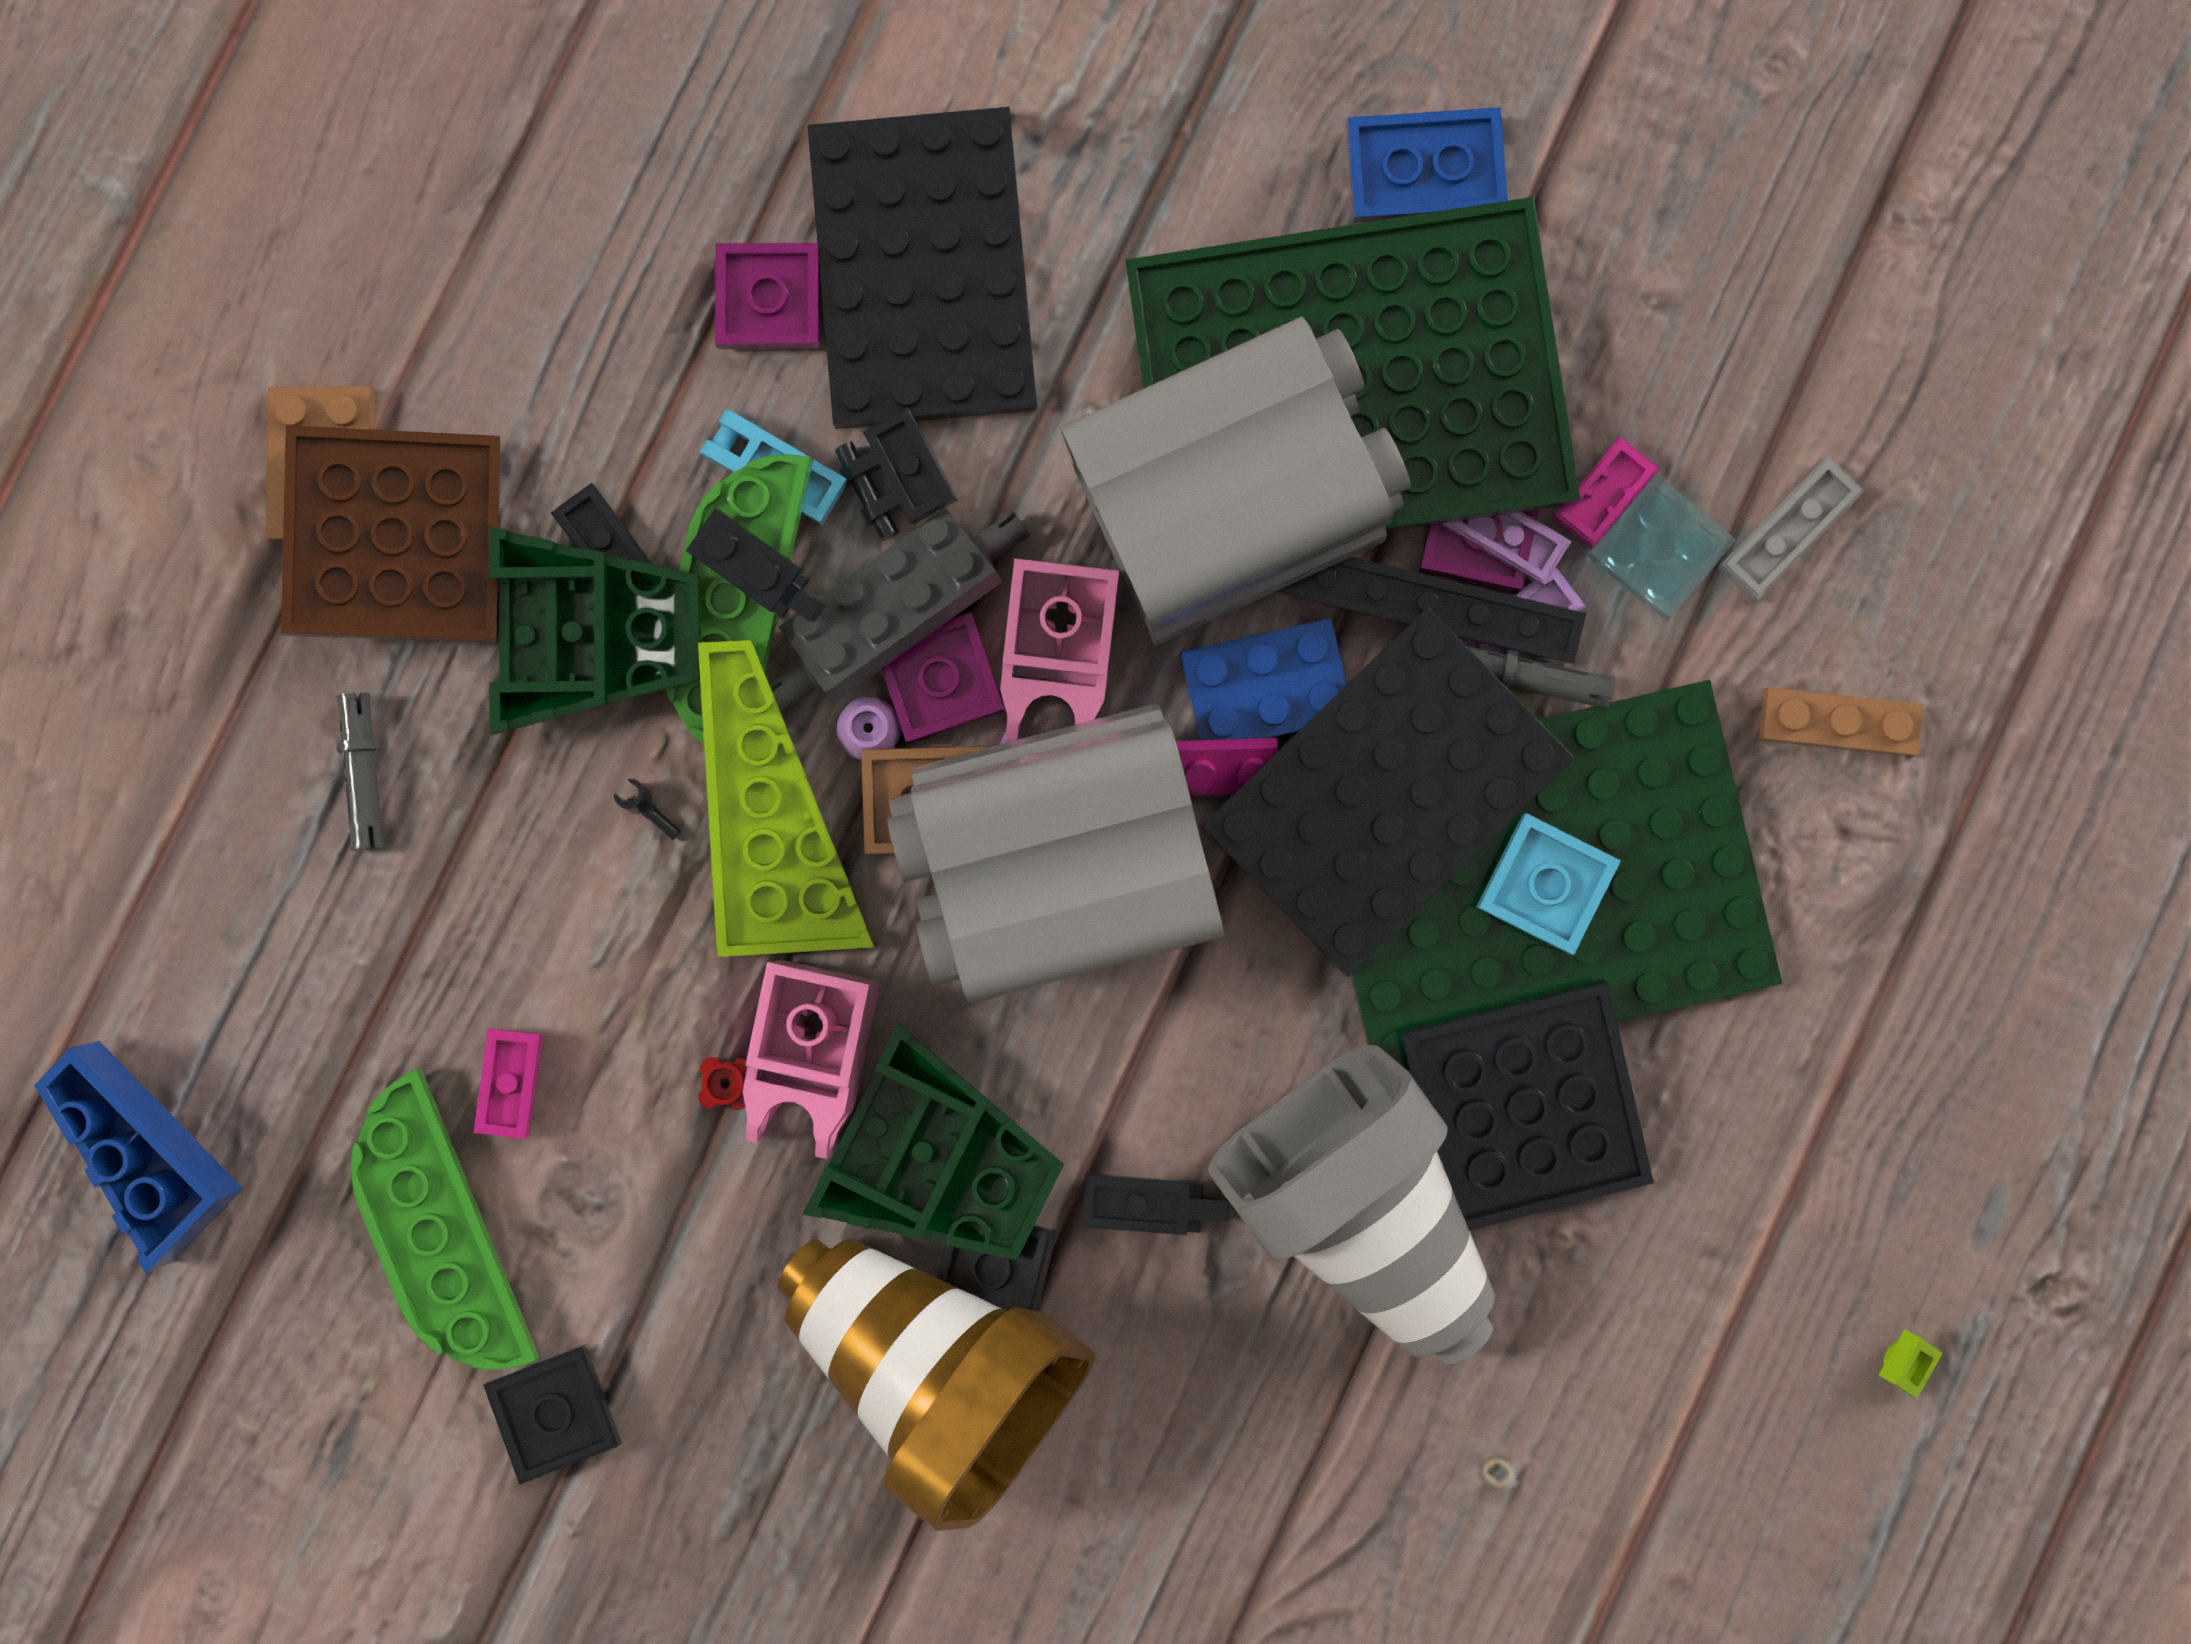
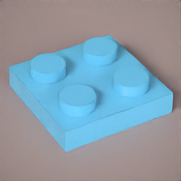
[1476,813,1621,955]

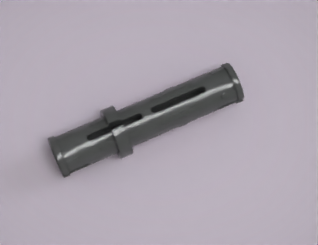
[1467,646,1615,710]
[336,693,385,851]

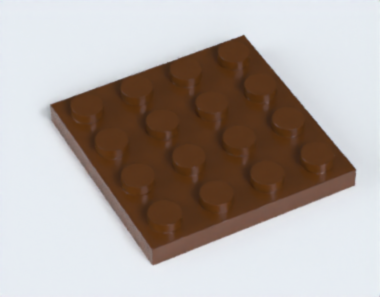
[281,425,500,643]

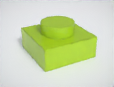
[1879,1329,1943,1399]

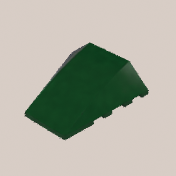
[489,526,700,735]
[803,1023,1064,1260]

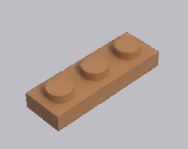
[1759,687,1923,757]

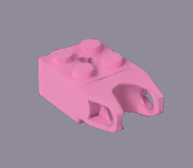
[1000,558,1120,740]
[743,959,881,1159]

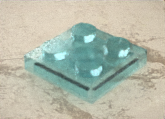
[1587,475,1736,621]

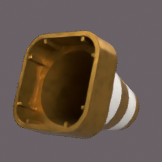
[777,1239,1096,1531]

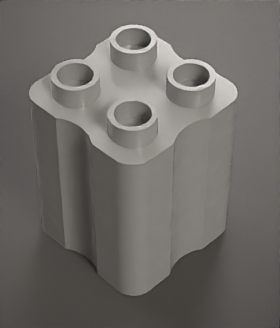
[1060,316,1411,646]
[887,703,1224,1004]

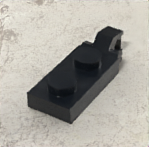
[686,508,826,622]
[1082,1173,1230,1235]

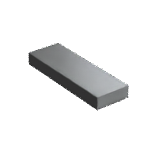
[1718,455,1864,603]

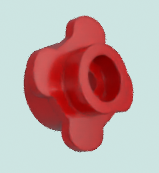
[698,1057,748,1110]

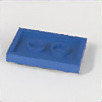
[1346,107,1508,223]
[1180,618,1347,740]

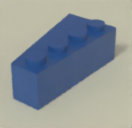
[34,1041,243,1274]

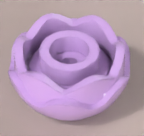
[836,697,902,760]

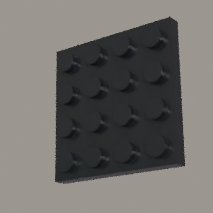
[1399,979,1654,1230]

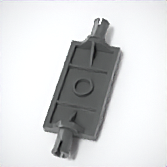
[769,507,1030,714]

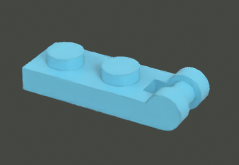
[699,409,847,526]

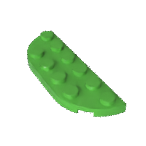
[666,455,814,745]
[351,1069,540,1370]

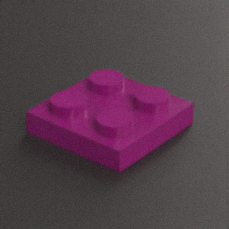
[715,243,820,349]
[1419,509,1539,593]
[882,612,1005,744]

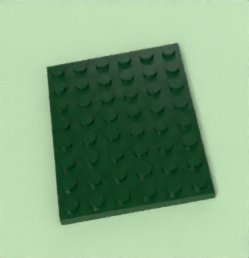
[1125,197,1581,532]
[1351,679,1783,1071]

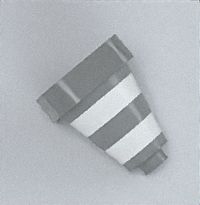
[1208,1045,1495,1364]

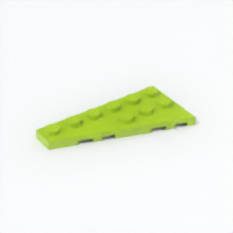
[698,640,874,957]

